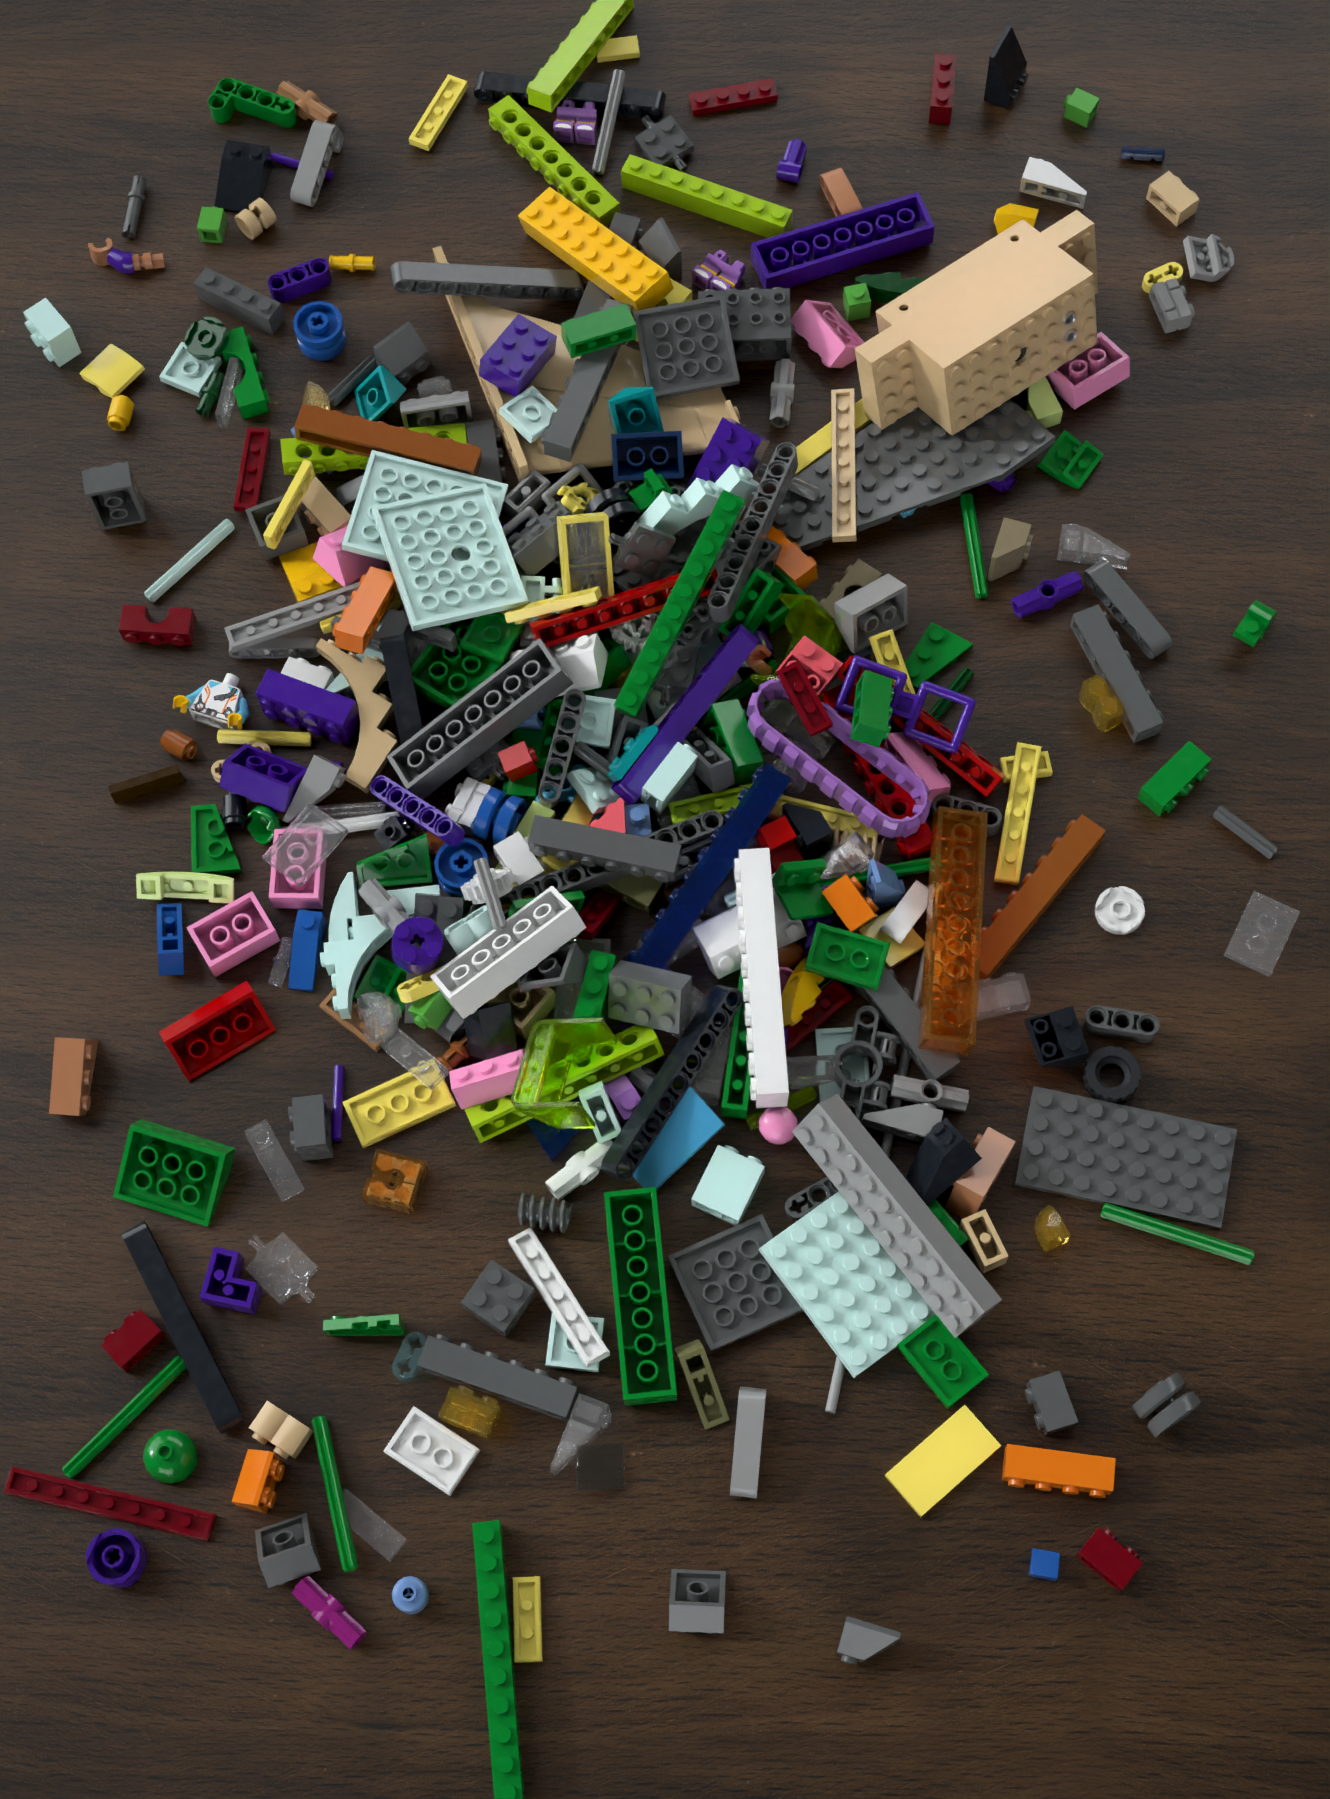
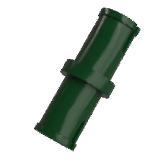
[195,371,226,417]

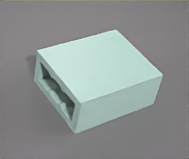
[641,742,698,814]
[691,1145,765,1226]

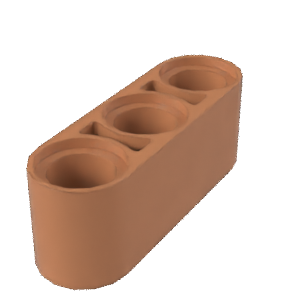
[819,168,863,217]

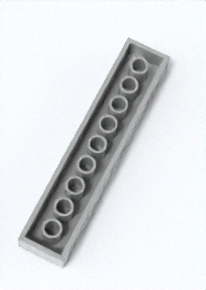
[792,1094,1002,1338]

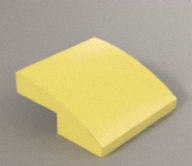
[79,344,145,398]

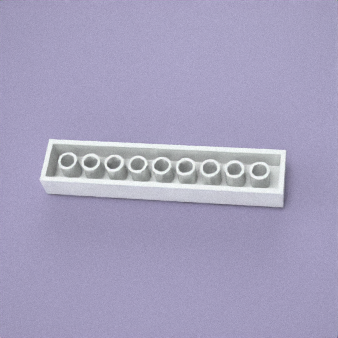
[734,848,789,1108]

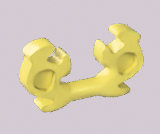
[557,482,600,515]

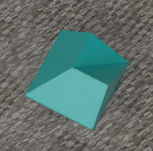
[354,365,406,422]
[608,387,664,434]

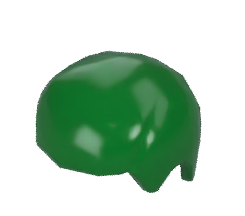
[247,805,281,845]

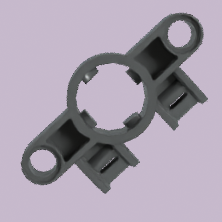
[833,1006,901,1120]

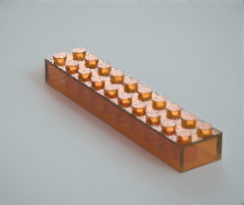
[918,806,988,1055]

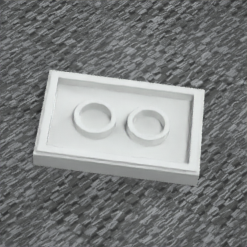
[383,1406,480,1496]

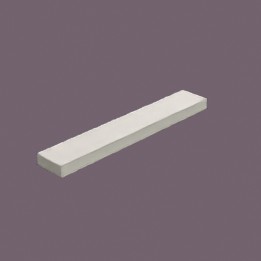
[508,1227,610,1368]

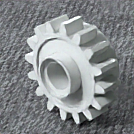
[460,867,516,904]

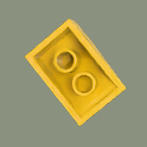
[279,542,343,603]

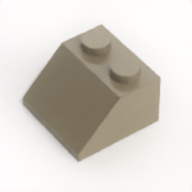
[987,517,1034,581]

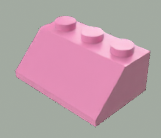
[791,300,865,368]
[313,526,389,587]
[885,732,951,808]
[449,1049,534,1109]

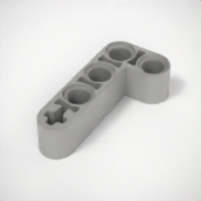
[290,120,344,207]
[730,1386,766,1498]

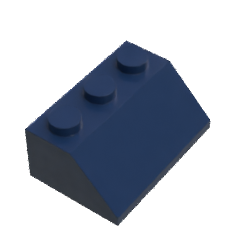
[611,431,684,482]

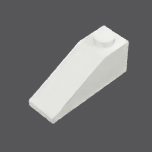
[1020,157,1087,209]

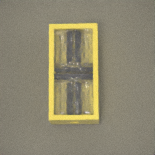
[556,512,614,608]

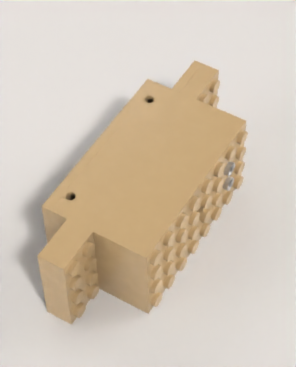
[855,210,1098,436]

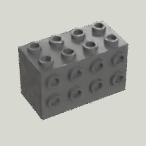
[698,287,791,361]

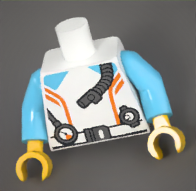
[173,673,249,730]

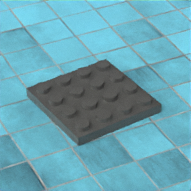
[633,295,740,399]
[668,1214,803,1353]

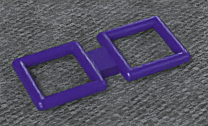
[835,656,976,754]

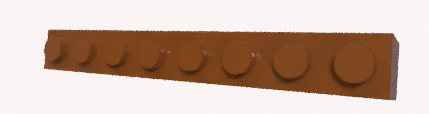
[294,404,482,476]
[961,814,1106,984]

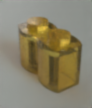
[1079,674,1123,732]

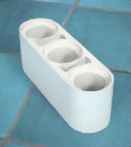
[880,880,937,944]

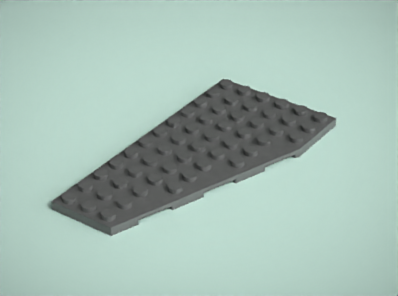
[772,399,1055,552]

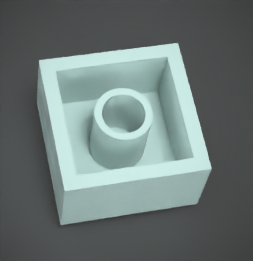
[23,298,81,367]

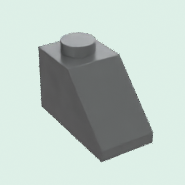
[605,715,647,763]

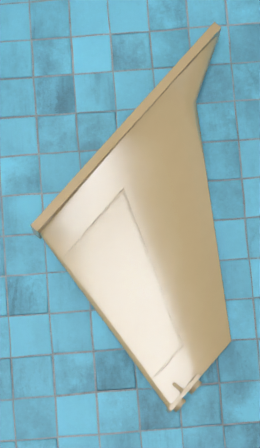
[432,246,745,483]

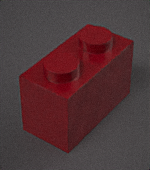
[100,1309,166,1373]
[1076,1527,1143,1592]

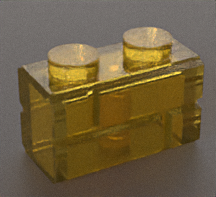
[438,1385,502,1440]

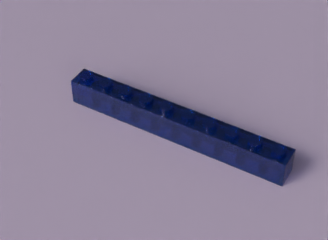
[626,763,792,969]

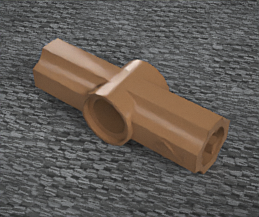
[276,81,338,125]

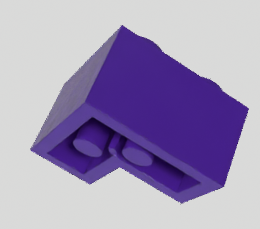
[200,1247,263,1315]

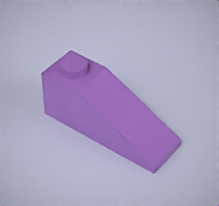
[604,1074,641,1126]

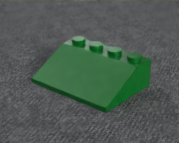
[411,617,519,708]
[113,1119,236,1227]

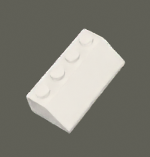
[509,633,608,697]
[692,888,807,979]

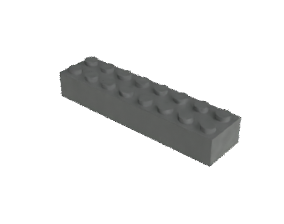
[387,638,574,800]

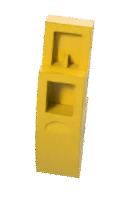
[781,957,824,1026]

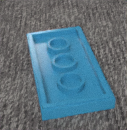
[633,1087,725,1190]

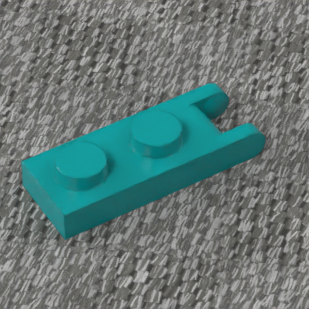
[607,725,658,782]

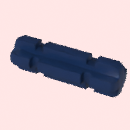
[1121,146,1165,161]

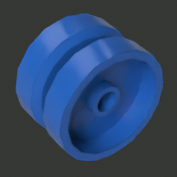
[293,301,347,361]
[473,787,527,845]
[434,838,490,898]

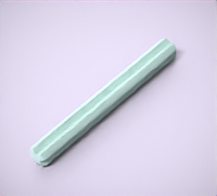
[144,519,235,603]

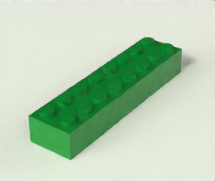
[604,1187,677,1406]

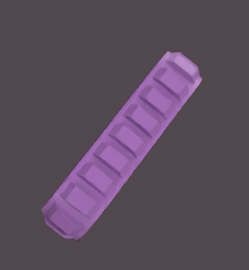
[746,679,932,839]

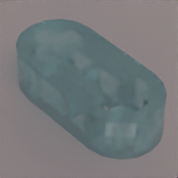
[392,1332,426,1382]

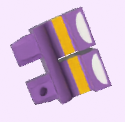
[553,100,597,145]
[692,250,745,291]

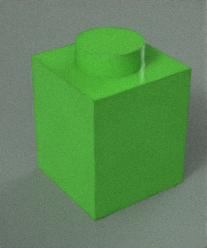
[1063,88,1100,128]
[197,206,228,244]
[843,283,871,321]
[407,991,453,1030]

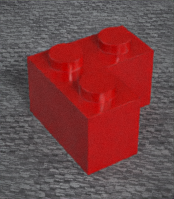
[755,815,804,874]

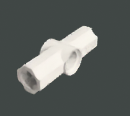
[545,1139,613,1201]

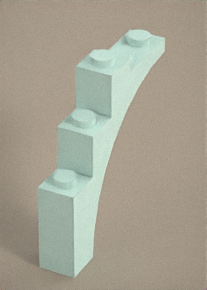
[628,464,783,535]
[320,885,442,1020]

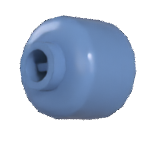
[392,1576,429,1615]

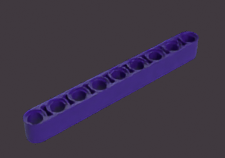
[611,624,759,805]

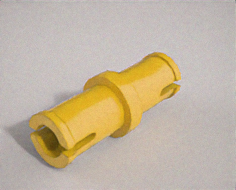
[329,254,376,272]

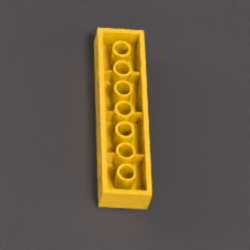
[518,187,674,311]

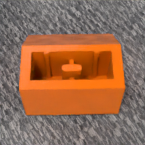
[822,874,879,933]
[232,1449,285,1514]

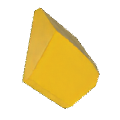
[994,203,1039,234]

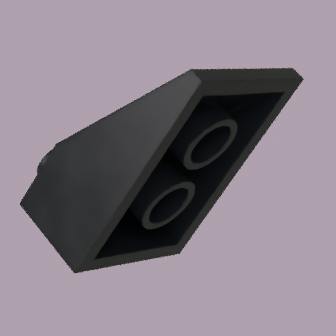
[984,25,1028,109]
[214,140,274,213]
[905,1118,982,1206]

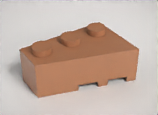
[49,1037,99,1116]
[944,1127,1016,1219]

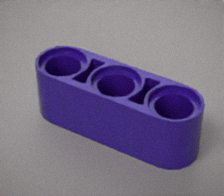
[267,258,332,303]

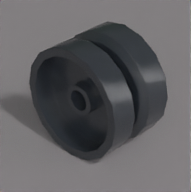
[584,488,642,549]

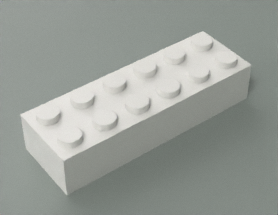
[430,886,587,1019]

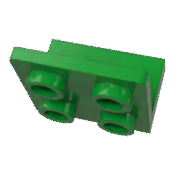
[772,859,833,921]

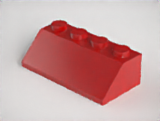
[159,981,276,1082]

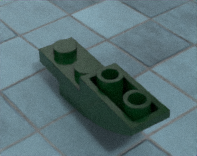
[855,272,933,304]

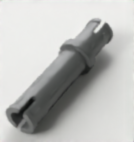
[122,175,147,240]

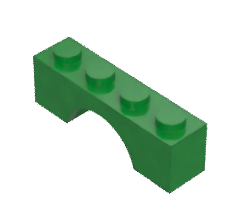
[222,327,270,419]

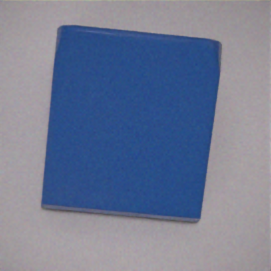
[1028,1548,1060,1581]

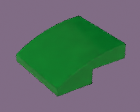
[1037,429,1104,489]
[353,954,407,1019]

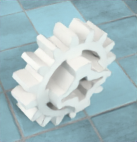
[610,613,657,653]

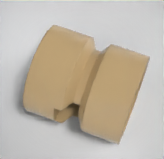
[235,198,277,240]

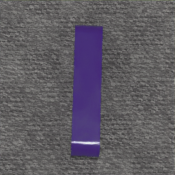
[370,775,465,846]

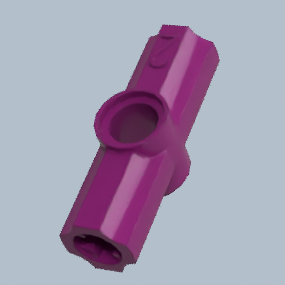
[292,1575,367,1650]

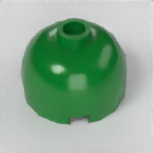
[143,1429,198,1484]

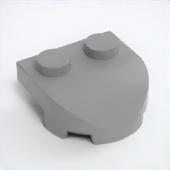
[1183,234,1234,282]

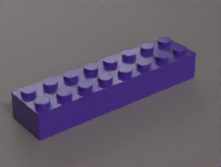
[751,192,935,289]

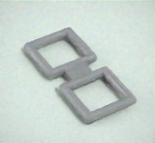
[502,463,603,579]

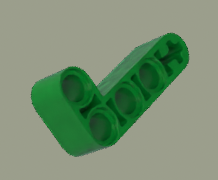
[208,77,298,128]

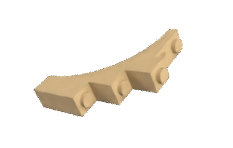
[316,638,398,793]

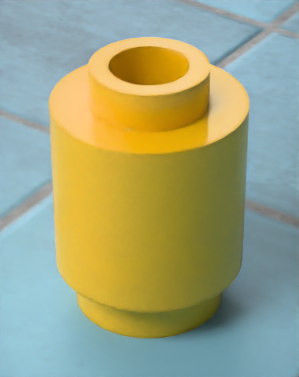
[107,395,134,431]

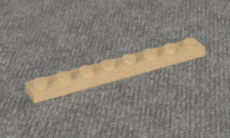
[831,388,857,542]

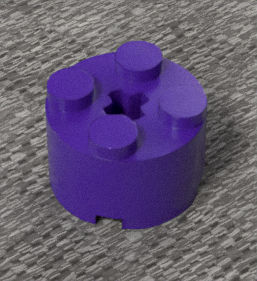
[391,917,443,975]
[86,1528,147,1588]

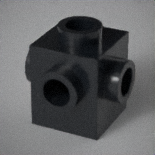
[374,815,418,851]

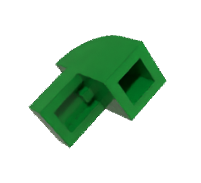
[628,468,673,514]
[1233,599,1278,648]

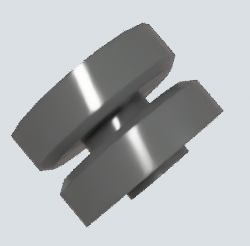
[1132,1372,1202,1438]

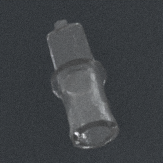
[268,937,293,987]

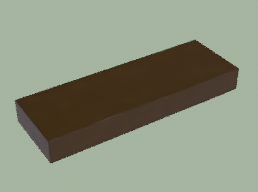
[108,764,185,804]

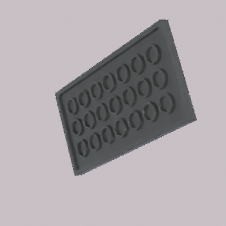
[1014,1086,1237,1230]

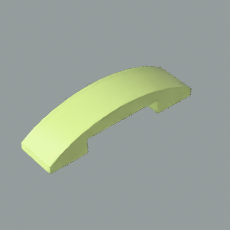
[136,872,234,903]

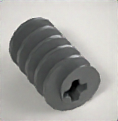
[518,1192,574,1234]

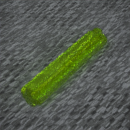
[746,1085,817,1130]

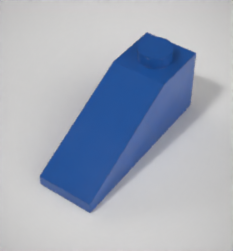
[157,903,184,976]
[288,909,327,992]

